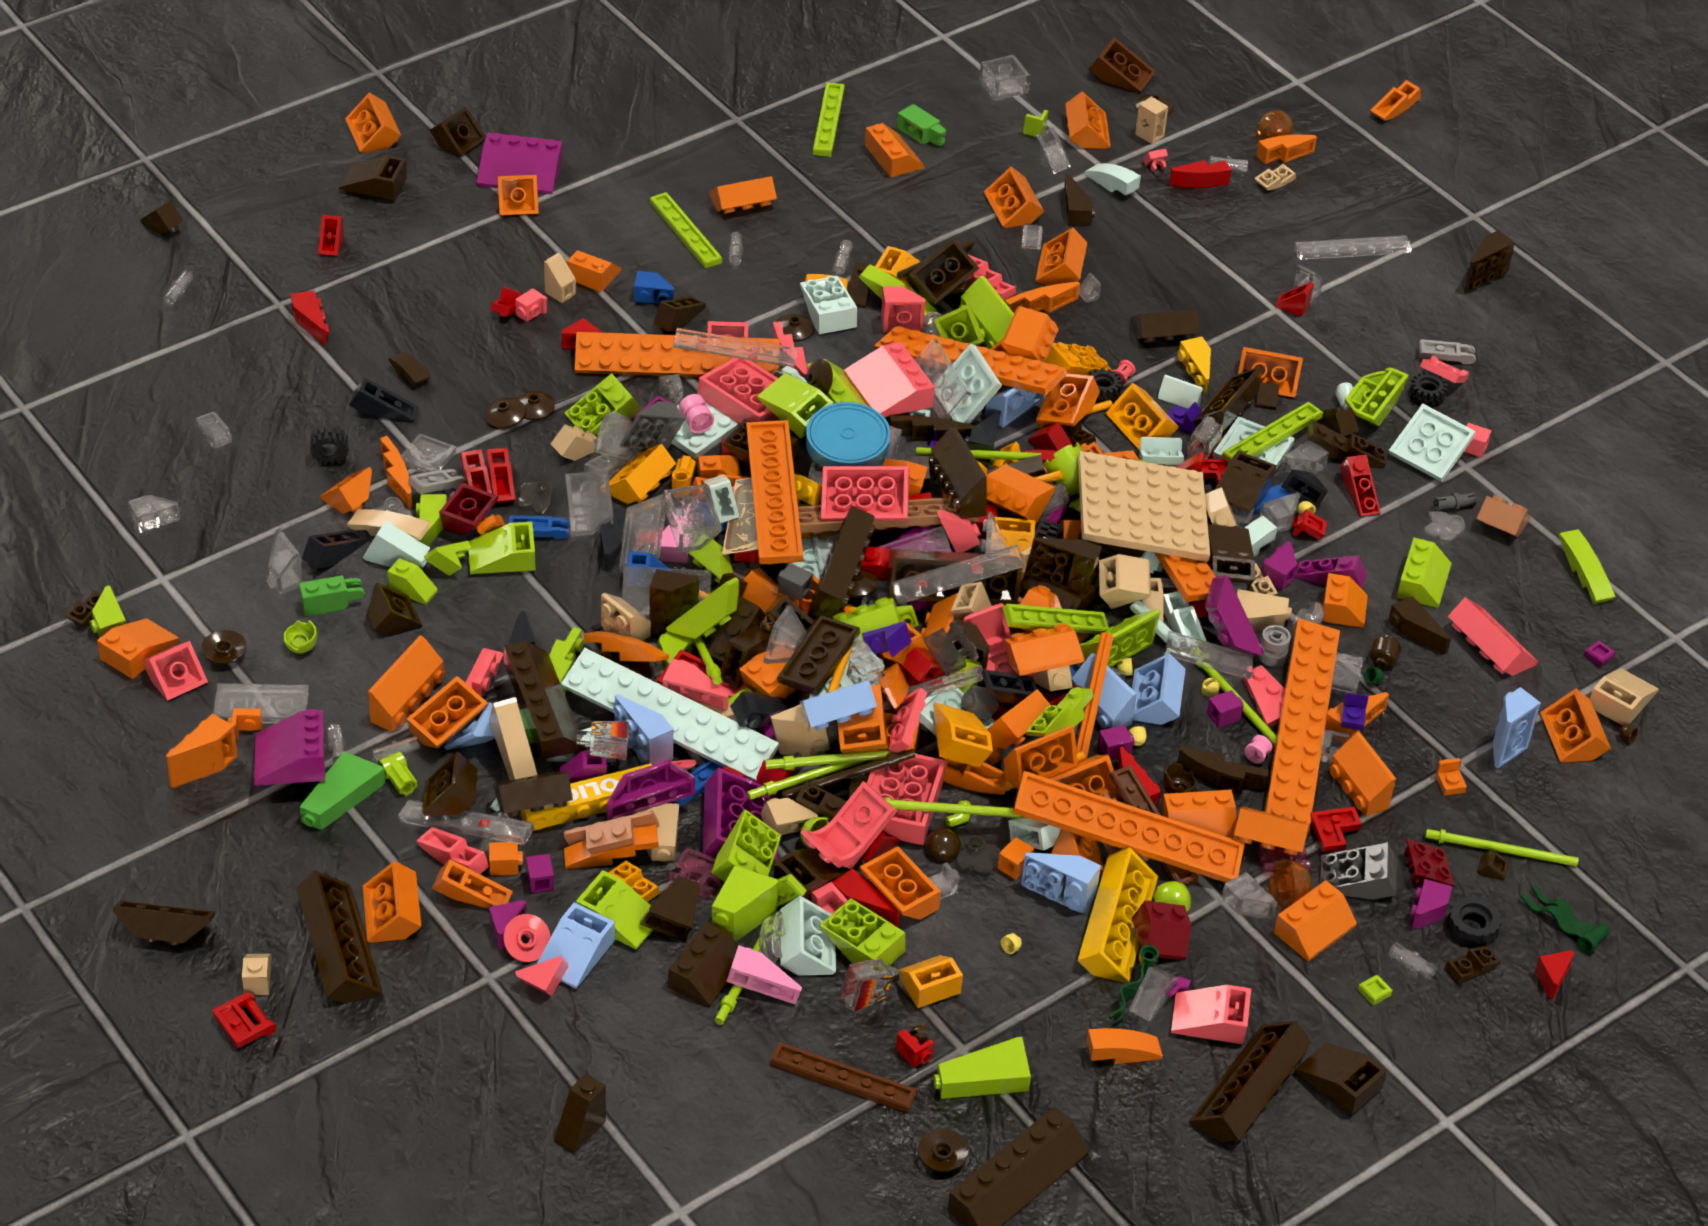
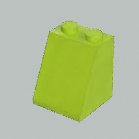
[712,865,779,942]

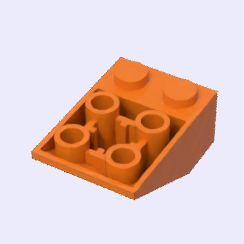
[838,684,889,754]
[166,714,238,788]

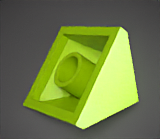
[934,304,984,346]

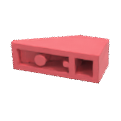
[663,658,729,710]

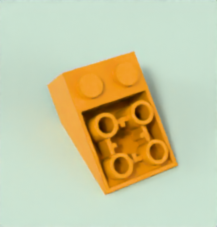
[875,246,929,302]
[1045,342,1112,375]
[989,517,1035,582]
[933,702,993,768]

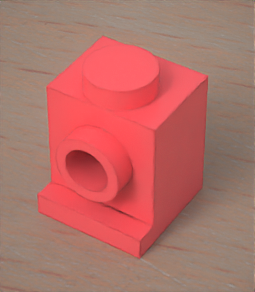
[515,288,547,322]

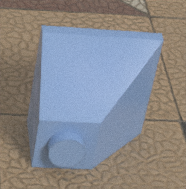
[444,702,495,750]

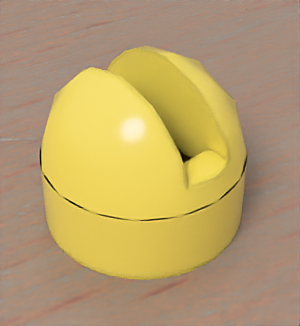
[1297,501,1316,515]
[1117,658,1133,676]
[1201,678,1220,697]
[1128,726,1147,746]
[1001,933,1022,954]

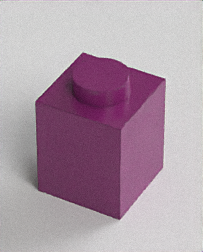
[1206,690,1244,728]
[1097,725,1135,761]
[526,854,554,894]

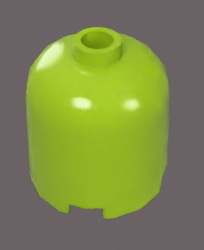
[1043,443,1083,496]

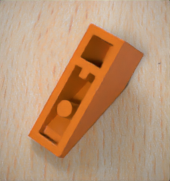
[1325,692,1389,743]
[432,859,513,909]

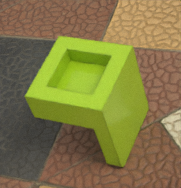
[1023,110,1048,138]

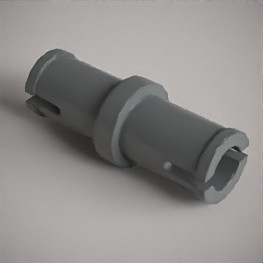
[1433,492,1477,510]

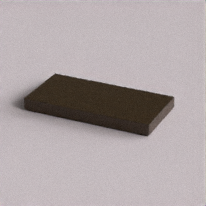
[777,615,861,695]

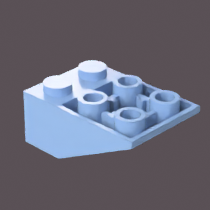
[613,695,674,765]
[1021,852,1101,914]
[537,903,615,989]

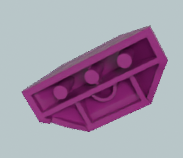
[1204,575,1264,656]
[606,760,695,820]

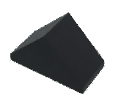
[1281,469,1328,508]

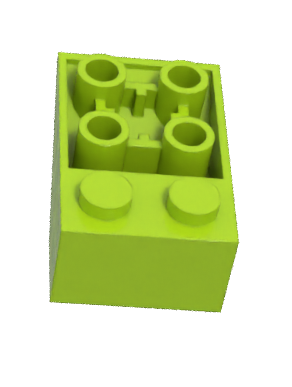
[565,373,642,435]
[757,373,834,439]
[469,522,536,574]
[711,809,781,882]
[576,870,653,950]
[819,898,906,979]

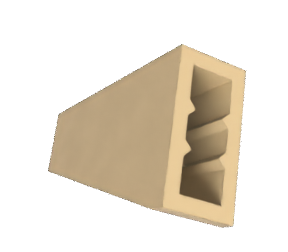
[489,697,537,780]

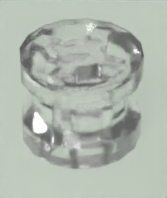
[924,312,942,336]

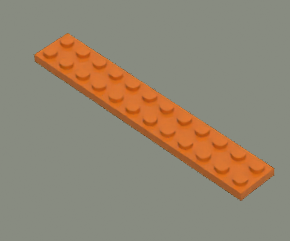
[1264,618,1340,829]

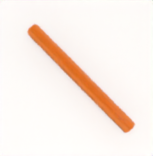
[1076,633,1113,759]

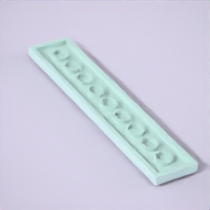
[561,648,779,782]

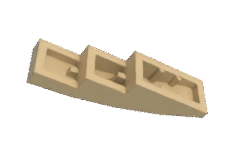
[347,509,431,540]

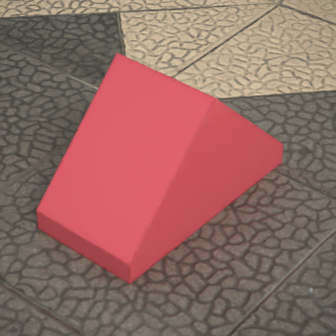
[515,956,569,996]

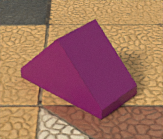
[489,900,527,950]

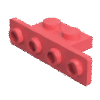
[465,648,504,698]

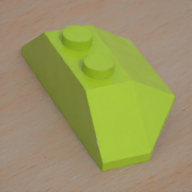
[1344,367,1409,426]
[666,577,739,639]

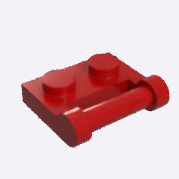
[212,992,277,1049]

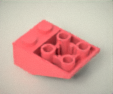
[1171,985,1251,1045]

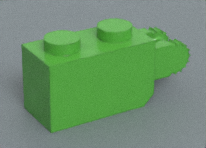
[897,104,946,146]
[299,575,365,617]

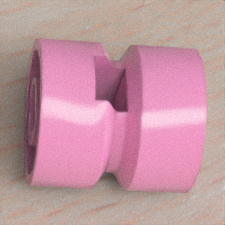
[679,394,714,433]

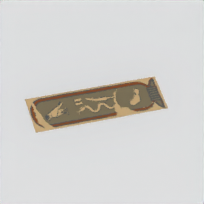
[722,478,758,555]

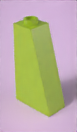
[934,1037,1031,1099]

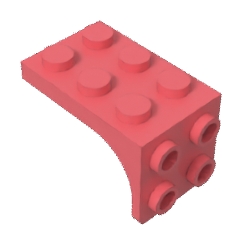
[963,603,1035,680]
[800,781,897,870]

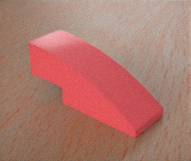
[417,827,489,874]

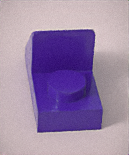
[1167,402,1202,437]
[862,621,912,658]
[1341,692,1369,731]

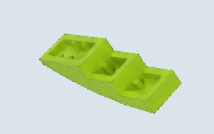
[859,264,937,325]
[1558,529,1616,604]

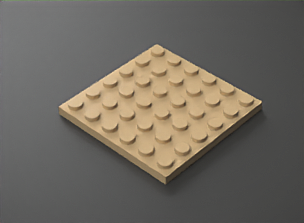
[1078,451,1210,562]

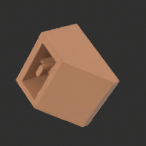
[1476,495,1531,537]

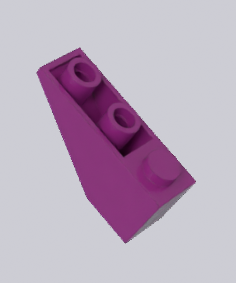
[1295,555,1367,589]

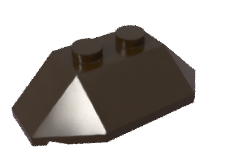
[113,900,215,945]

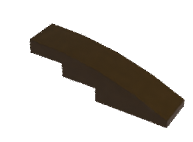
[889,415,975,441]

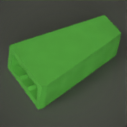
[300,751,385,830]

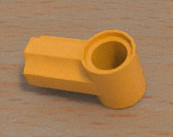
[672,455,696,497]

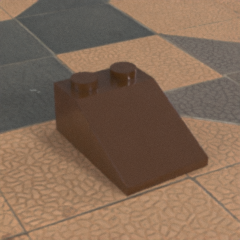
[1088,37,1156,94]

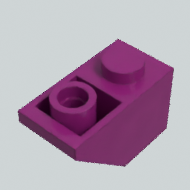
[1261,541,1297,590]
[560,750,607,784]
[1410,879,1452,929]

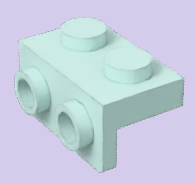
[1139,437,1184,467]

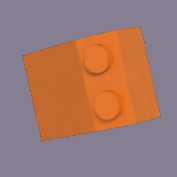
[1036,373,1100,426]
[97,618,180,679]
[739,642,798,699]

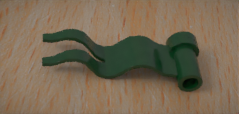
[1520,885,1610,954]
[1107,945,1159,1028]

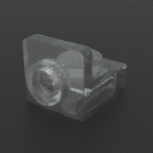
[659,374,683,406]
[929,862,960,900]

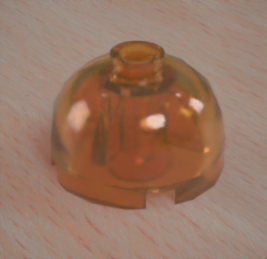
[1257,110,1294,140]
[1269,860,1313,907]

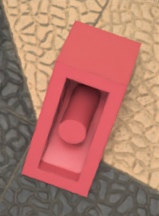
[937,509,981,553]

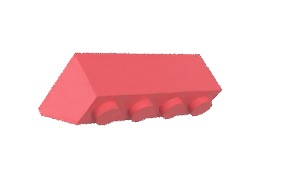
[1448,597,1539,676]

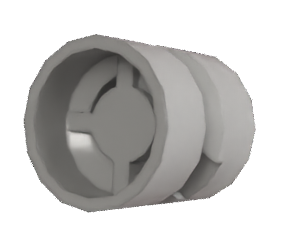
[1258,625,1291,667]

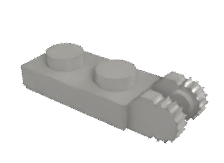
[1419,339,1476,365]
[408,469,466,494]

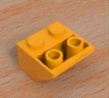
[896,955,963,1008]

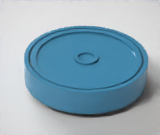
[806,402,891,468]

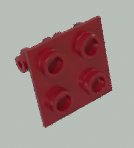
[1404,839,1454,887]

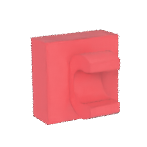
[1143,149,1168,172]

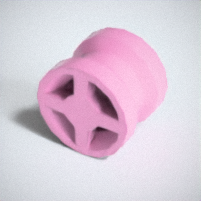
[1244,735,1273,764]

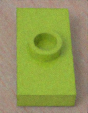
[777,874,807,907]

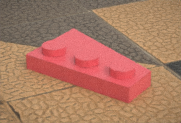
[1243,665,1285,728]
[889,688,927,754]

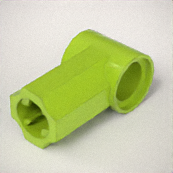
[377,751,418,796]

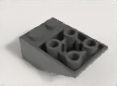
[619,401,686,450]
[1320,842,1397,900]

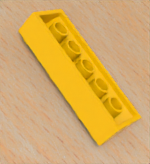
[1078,847,1158,983]

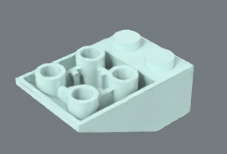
[800,276,857,334]

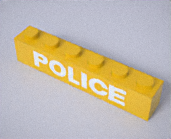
[520,763,652,832]

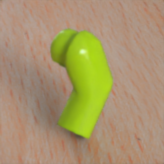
[945,800,971,828]

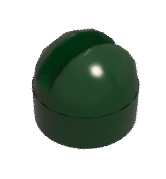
[1365,666,1384,685]

